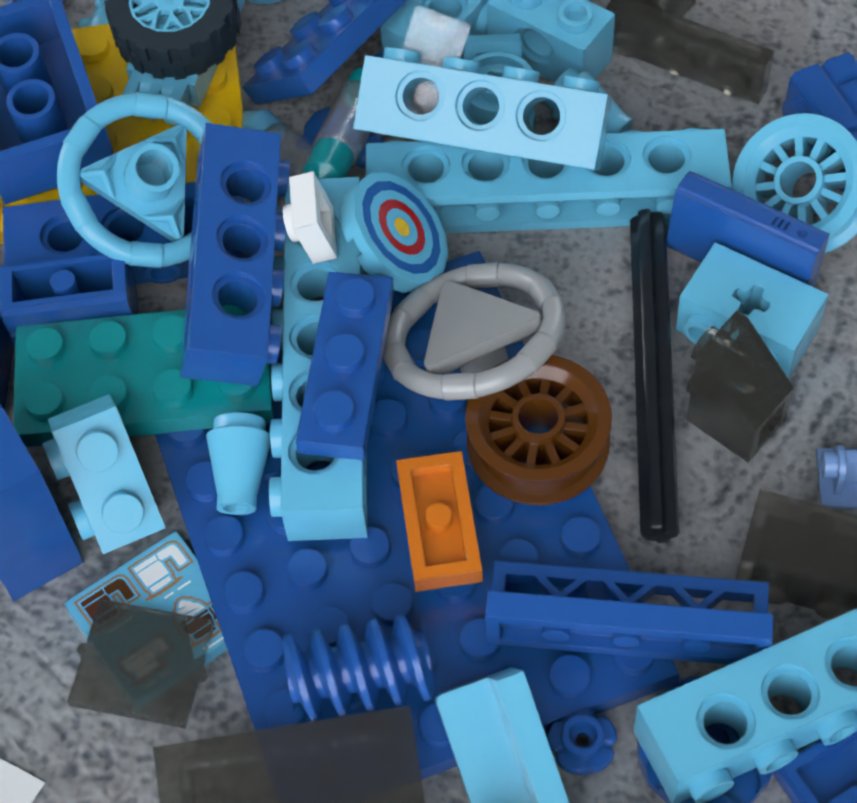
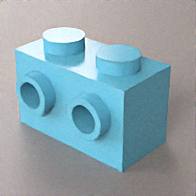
[42,394,166,554]

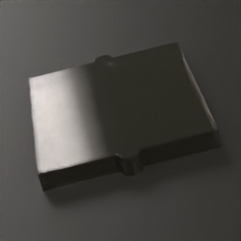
[67,599,215,729]

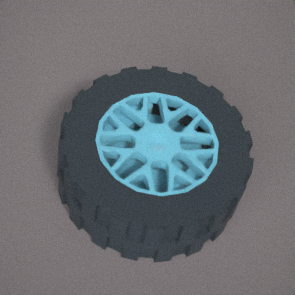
[105,0,241,80]

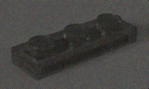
[606,0,774,105]

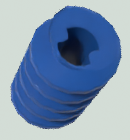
[283,614,434,721]

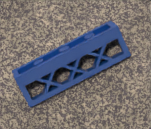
[485,560,773,665]

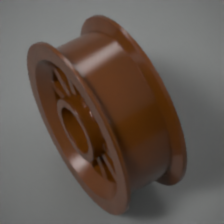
[465,355,612,506]

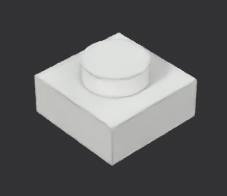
[283,171,337,264]

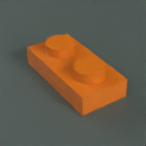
[396,451,483,592]

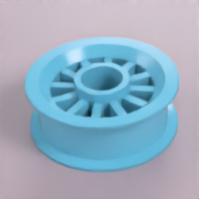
[732,113,857,253]

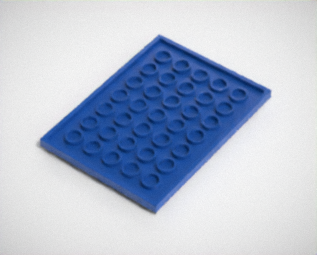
[155,251,679,803]

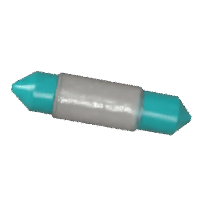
[302,68,371,179]

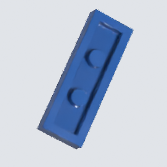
[295,272,394,460]

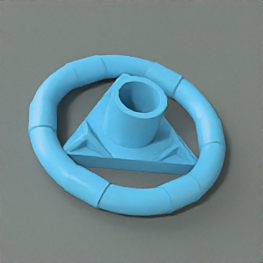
[57,92,236,268]

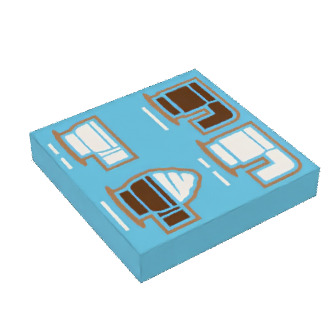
[64,531,227,711]

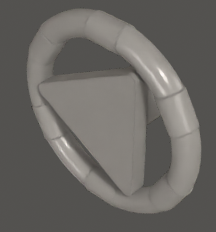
[383,262,566,401]

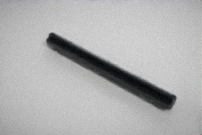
[630,209,680,543]

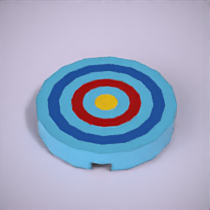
[340,172,448,293]

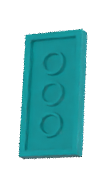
[13,305,274,447]

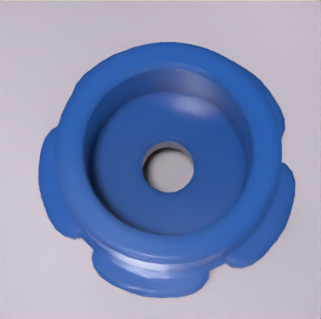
[547,709,617,776]

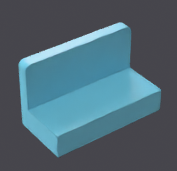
[435,667,569,803]

